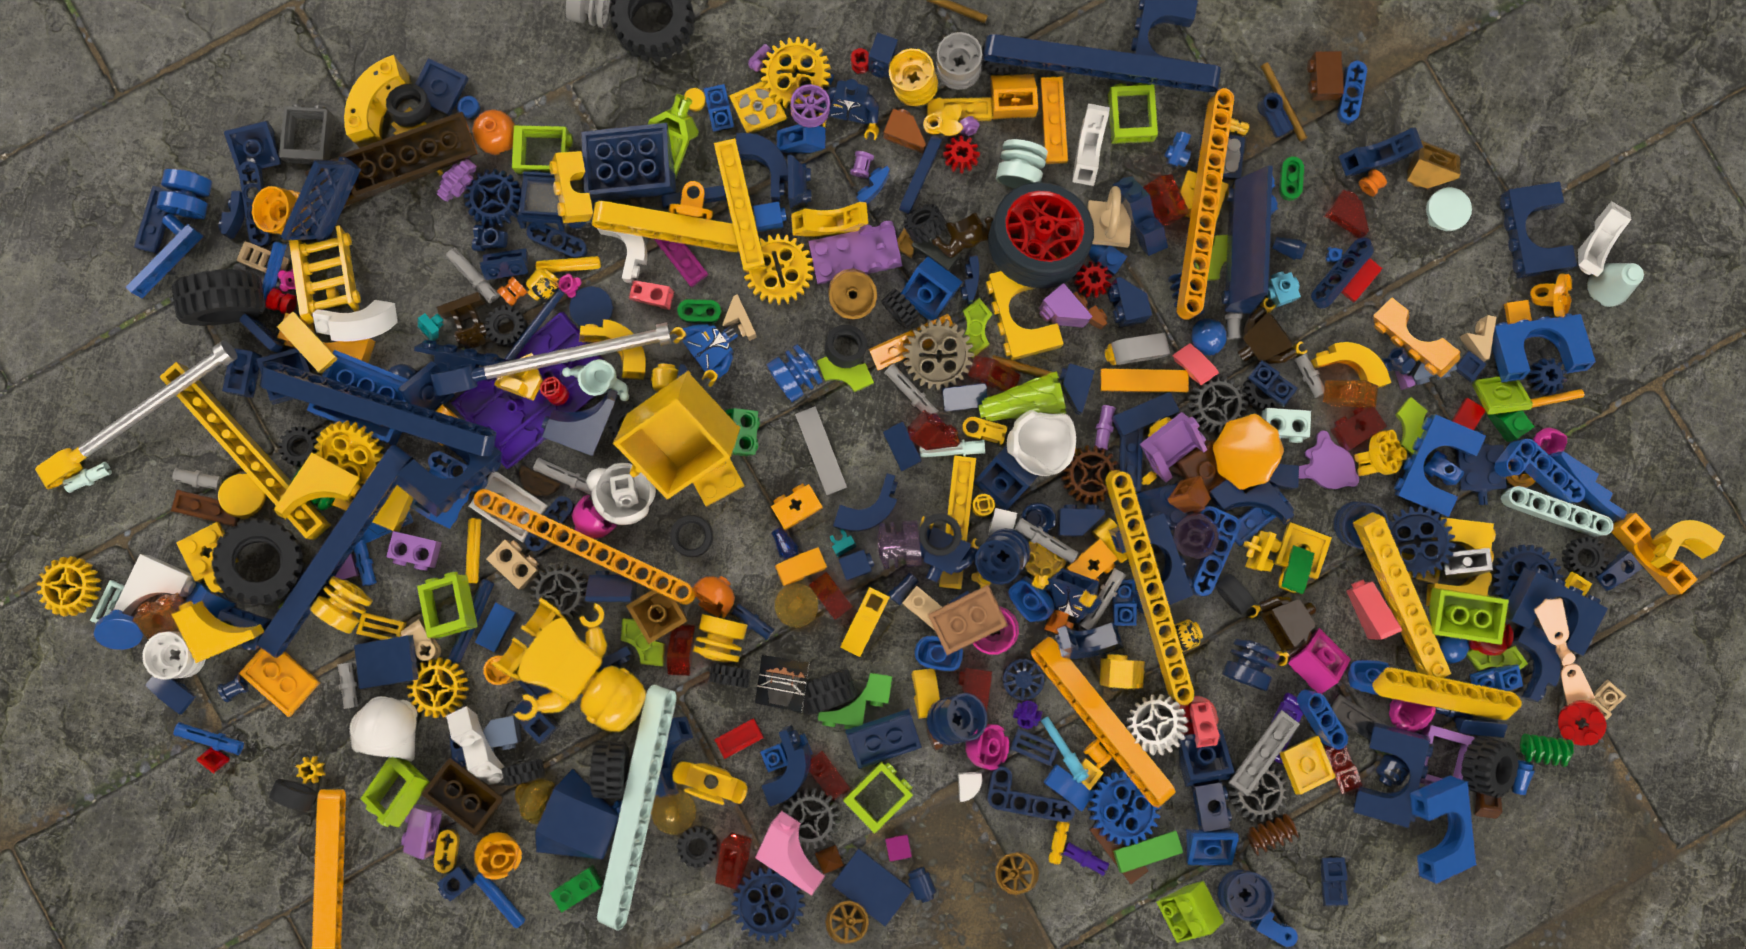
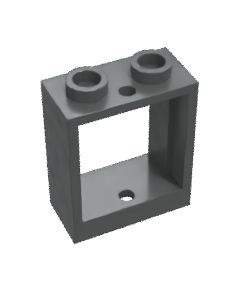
[279,104,334,165]

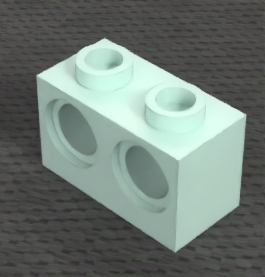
[1261,408,1311,443]

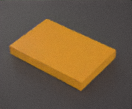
[239,648,321,717]

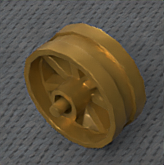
[995,852,1039,895]
[825,901,869,944]

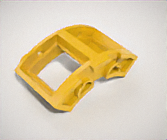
[344,55,411,147]

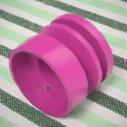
[973,606,1019,655]

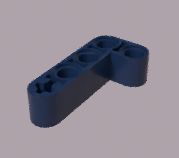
[987,765,1075,822]

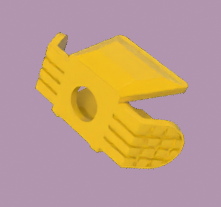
[673,761,747,805]

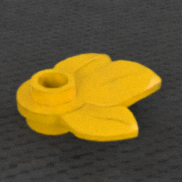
[923,97,963,136]

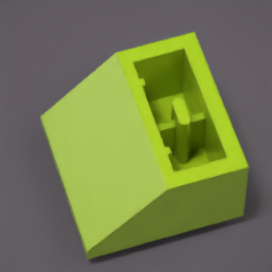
[1157,881,1224,943]

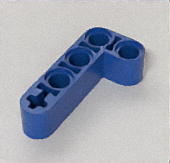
[1494,439,1585,503]
[1191,506,1240,597]

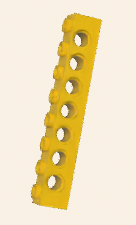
[1353,512,1451,678]

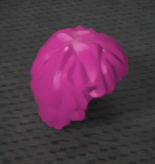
[1389,699,1436,732]

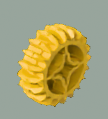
[36,556,101,616]
[407,657,469,718]

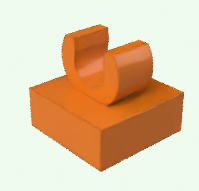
[1044,609,1074,635]

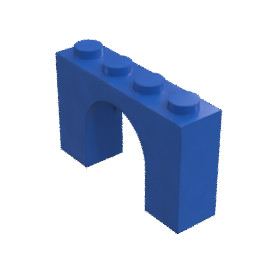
[1491,313,1596,382]
[1394,414,1486,517]
[1410,776,1476,884]

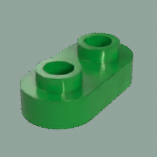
[1279,157,1304,201]
[677,299,722,323]

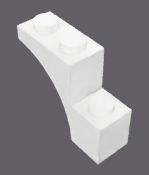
[1578,201,1631,277]
[447,706,505,785]

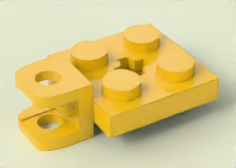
[176,522,239,593]
[1274,522,1332,593]

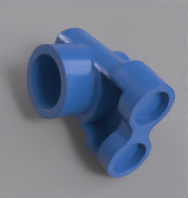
[1165,131,1191,167]
[1424,451,1464,485]

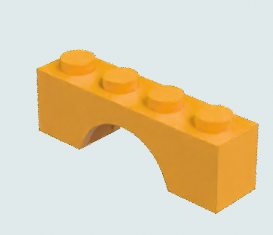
[1373,298,1460,378]
[277,313,375,363]
[1611,513,1698,595]

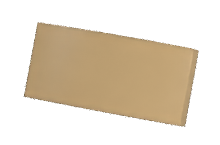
[1582,679,1626,724]

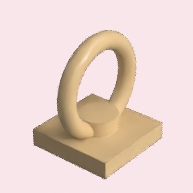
[1087,186,1131,248]

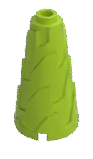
[978,371,1066,421]

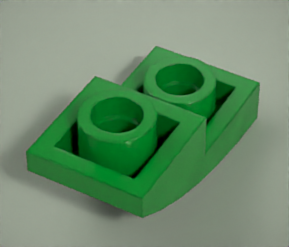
[1281,545,1315,594]

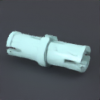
[63,462,112,493]

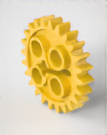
[761,37,831,108]
[743,234,814,305]
[314,420,384,487]

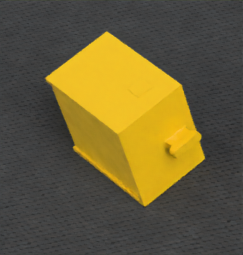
[613,371,741,499]

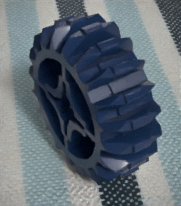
[464,169,522,228]

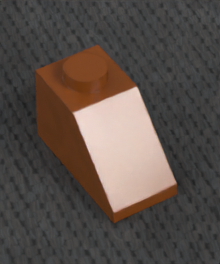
[883,109,926,154]
[1168,475,1211,513]

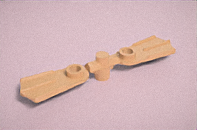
[1534,598,1595,705]

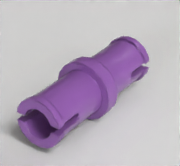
[1094,405,1116,451]

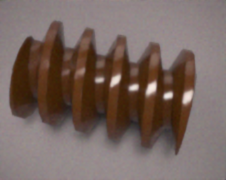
[1247,814,1299,856]

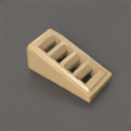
[237,241,290,279]

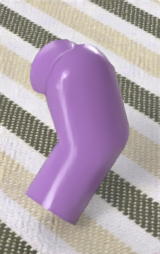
[748,44,772,71]

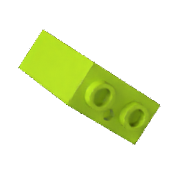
[1108,83,1158,144]
[512,126,573,174]
[417,572,478,639]
[360,757,430,828]
[843,761,913,834]

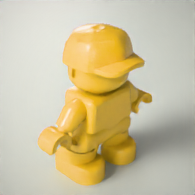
[492,598,646,732]

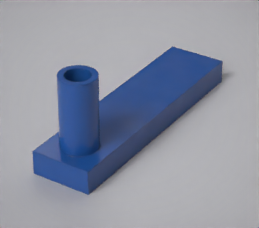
[126,213,203,298]

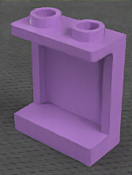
[1140,412,1207,482]

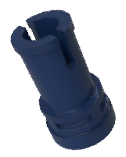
[887,573,919,606]

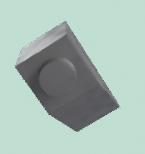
[1444,548,1493,580]

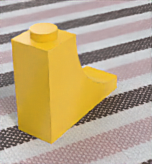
[274,453,362,519]
[333,485,414,532]
[172,600,264,663]

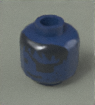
[1376,754,1410,788]

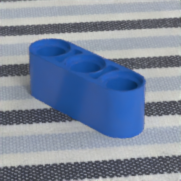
[1297,690,1348,749]

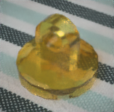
[775,584,819,628]
[515,779,555,824]
[651,789,697,835]

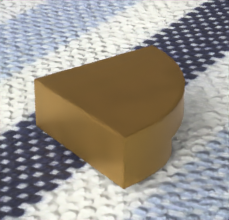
[897,228,914,258]

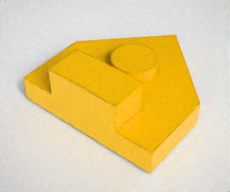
[494,353,543,401]

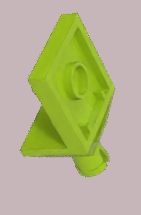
[648,94,699,179]

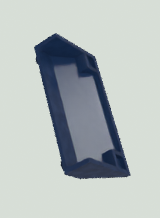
[1222,165,1273,314]

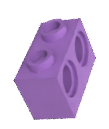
[386,531,442,571]

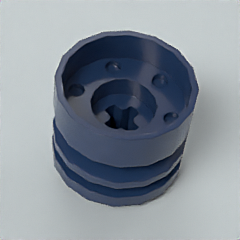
[1333,501,1390,549]
[975,528,1031,585]
[1222,639,1280,691]
[927,693,987,745]
[1217,869,1274,921]

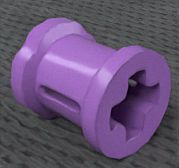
[851,151,874,178]

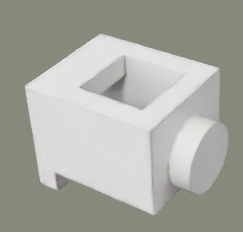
[610,474,639,508]

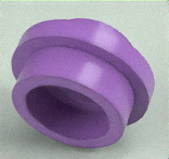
[959,116,980,136]

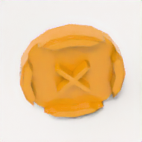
[669,181,713,220]
[1530,274,1572,317]

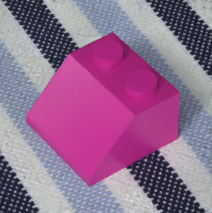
[1288,628,1351,694]

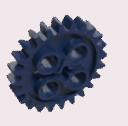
[1389,506,1456,579]
[1490,545,1564,600]
[732,867,805,942]

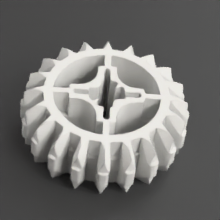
[1127,694,1188,755]

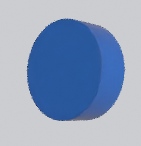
[457,96,480,119]

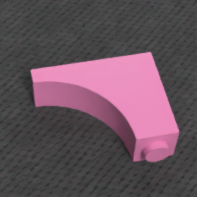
[756,811,825,896]

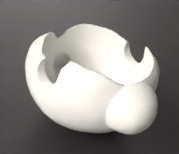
[586,463,656,525]

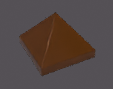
[815,845,844,875]

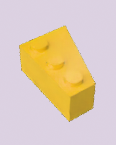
[1099,654,1145,689]

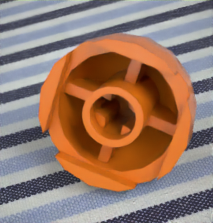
[472,109,515,155]
[693,576,735,618]

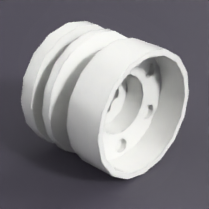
[143,632,206,679]

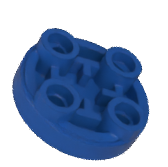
[94,610,144,650]

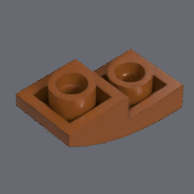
[1073,291,1107,329]

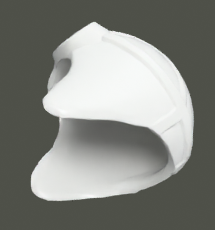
[1007,410,1076,476]
[350,696,417,762]

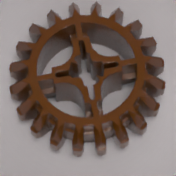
[1061,445,1120,504]

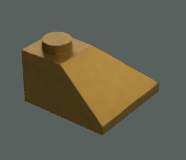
[1407,141,1460,189]
[626,582,688,644]

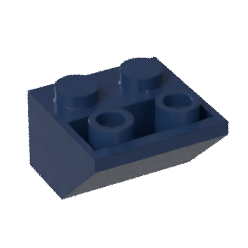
[1108,277,1152,329]

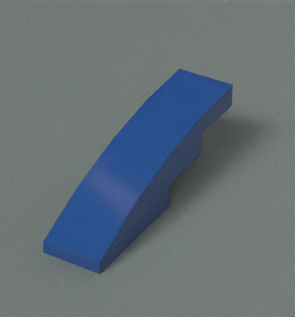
[1550,451,1627,521]

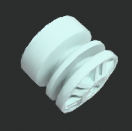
[996,139,1048,189]

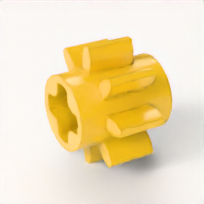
[296,756,326,784]

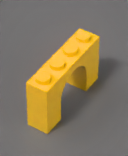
[986,271,1063,360]
[1426,517,1496,606]

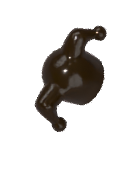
[932,213,993,258]

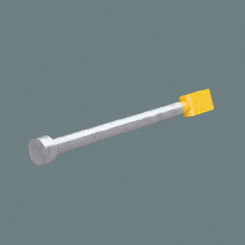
[35,340,237,489]

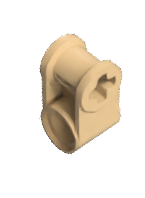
[401,618,441,661]

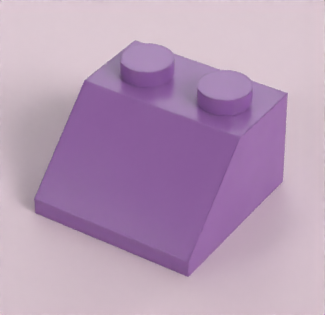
[1039,283,1093,327]
[401,804,443,859]

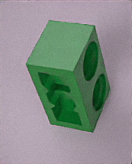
[725,408,760,456]
[550,865,604,913]

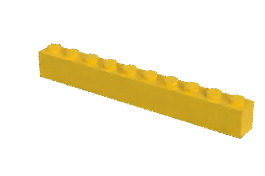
[160,362,331,540]

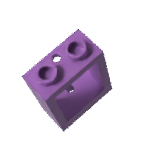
[1420,725,1474,785]

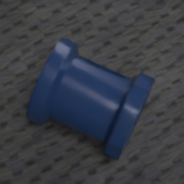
[217,674,249,703]

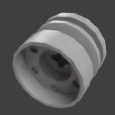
[566,0,614,28]
[937,32,982,90]

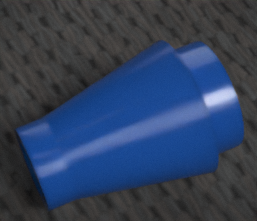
[1512,760,1535,795]

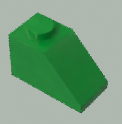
[1482,406,1534,442]

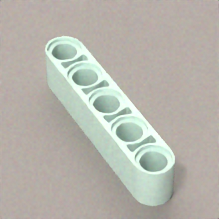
[1501,486,1613,537]

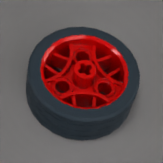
[988,182,1094,289]

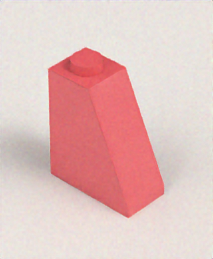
[1346,579,1402,640]

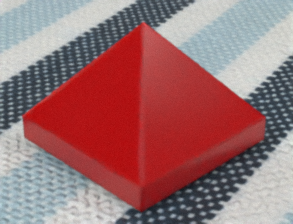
[196,747,230,774]

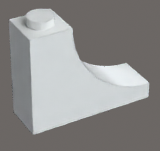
[113,554,196,616]

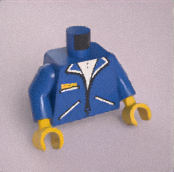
[670,324,738,387]

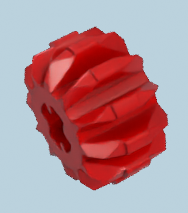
[943,136,980,174]
[1074,261,1112,298]

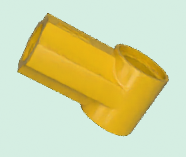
[1092,518,1128,564]

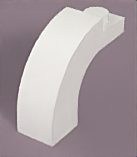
[1072,104,1110,186]
[597,228,647,284]
[313,300,398,341]

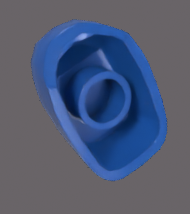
[1008,576,1055,622]
[914,636,963,671]
[1348,660,1390,695]

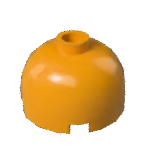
[474,832,522,880]

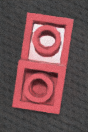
[1172,343,1219,385]

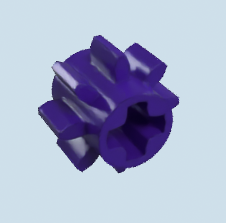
[1013,701,1042,729]

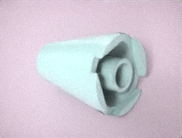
[1587,263,1644,307]

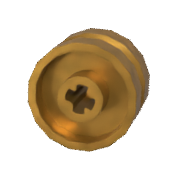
[828,268,877,319]

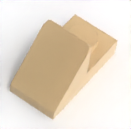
[723,294,757,341]
[1460,315,1496,362]

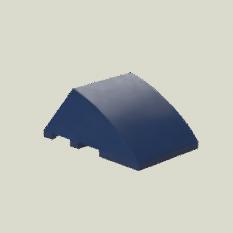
[535,769,619,859]

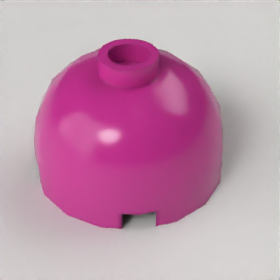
[572,495,617,539]
[965,724,1009,770]

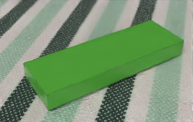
[1113,831,1183,873]

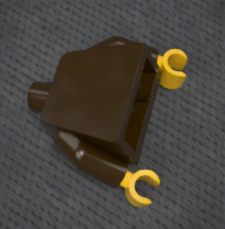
[1238,298,1307,364]
[1249,596,1316,666]

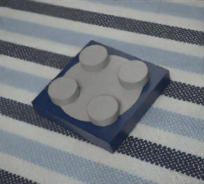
[1197,132,1245,180]

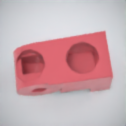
[629,281,674,310]
[1190,702,1219,748]

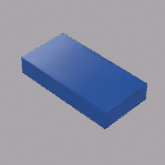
[475,603,516,652]

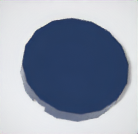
[569,286,614,327]

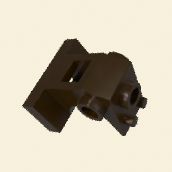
[437,292,487,349]

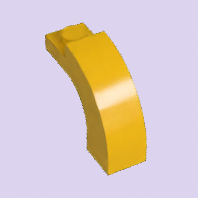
[791,202,868,237]
[579,319,646,380]
[1311,342,1391,391]
[1651,520,1725,568]

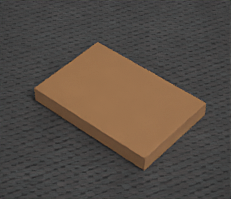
[928,585,1009,655]

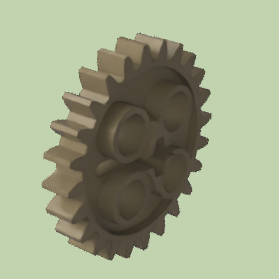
[902,318,974,390]

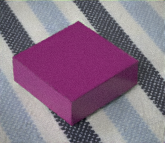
[885,834,912,861]

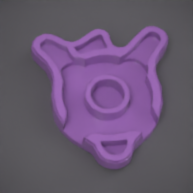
[1299,431,1359,489]

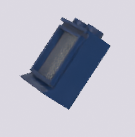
[517,170,565,231]

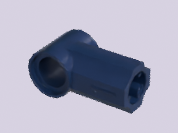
[1258,92,1294,138]

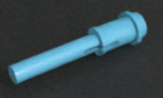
[1041,717,1089,783]

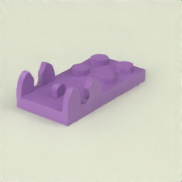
[809,221,902,285]

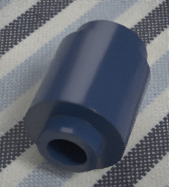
[908,867,937,903]

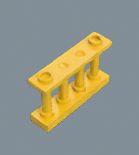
[289,225,361,324]

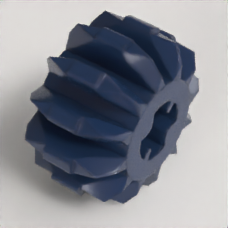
[1527,358,1568,395]

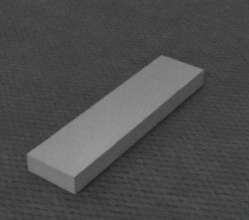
[795,406,847,496]
[1228,710,1300,796]

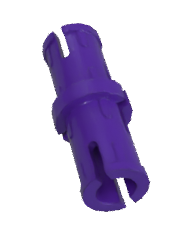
[1063,842,1109,876]

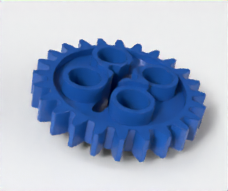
[1088,771,1161,846]

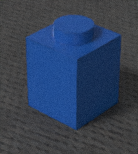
[753,201,787,232]

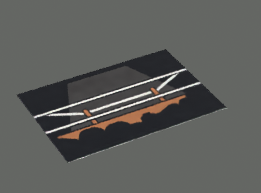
[755,655,809,712]

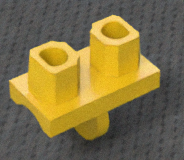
[1243,530,1282,572]

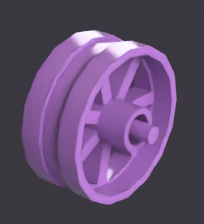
[790,84,830,128]

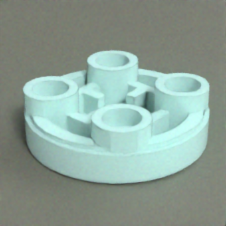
[1426,187,1472,231]

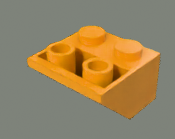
[990,74,1038,119]

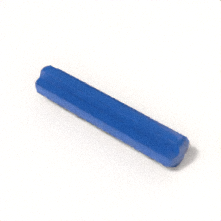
[262,241,286,305]
[474,873,525,928]

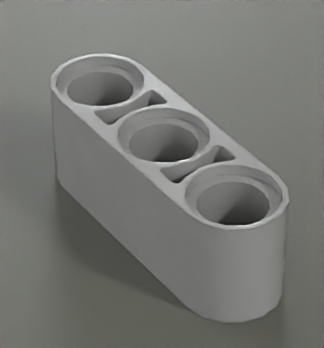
[1111,333,1170,365]

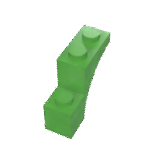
[818,673,892,729]

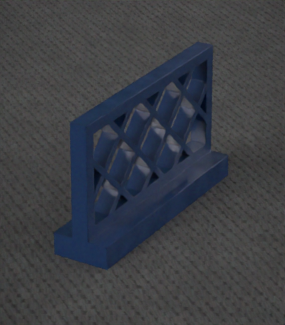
[280,157,361,242]

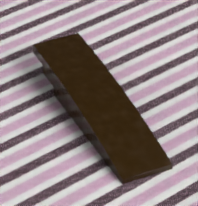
[305,112,478,206]

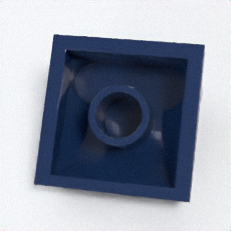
[223,121,282,174]
[787,155,812,210]
[1136,483,1188,530]

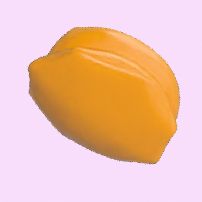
[1213,414,1284,490]

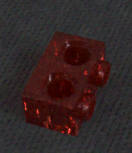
[1143,174,1190,226]

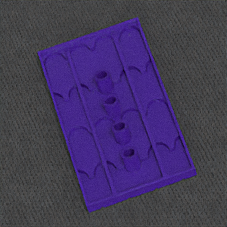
[451,312,619,469]

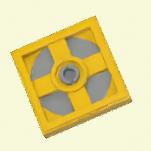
[730,81,787,134]

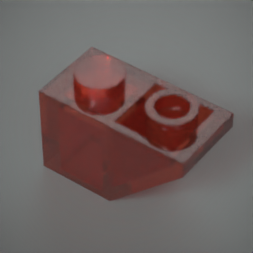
[907,410,960,450]

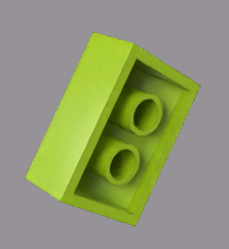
[1429,587,1509,645]

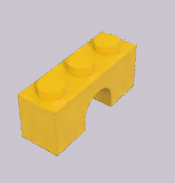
[549,151,593,223]

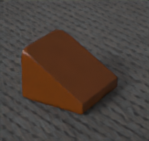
[1475,793,1503,819]

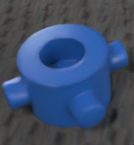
[1325,247,1343,263]

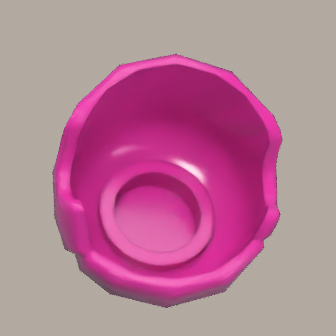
[1533,428,1567,455]

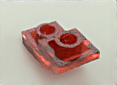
[1324,746,1362,794]
[809,751,850,802]

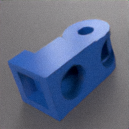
[1251,911,1298,947]

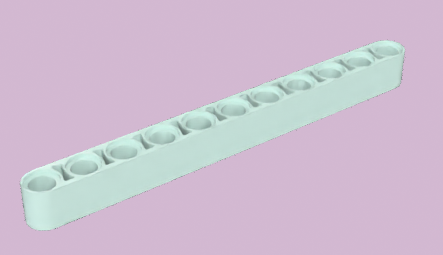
[597,685,677,930]

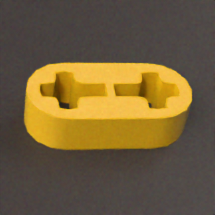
[434,829,460,873]

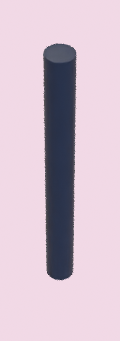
[505,289,565,361]

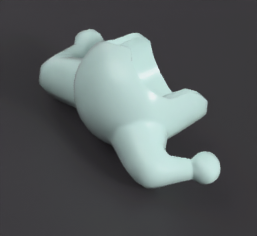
[562,359,630,401]

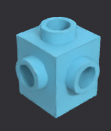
[1267,271,1301,308]

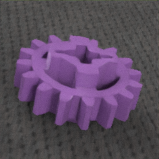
[437,159,477,202]

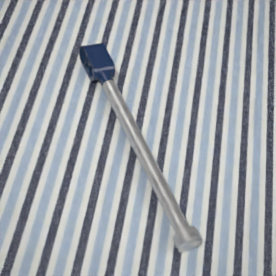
[430,322,672,396]

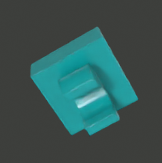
[418,313,444,341]
[830,529,857,557]

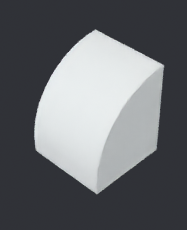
[988,508,1017,536]
[958,772,982,802]

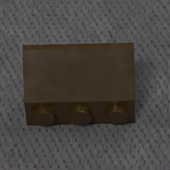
[421,758,504,836]

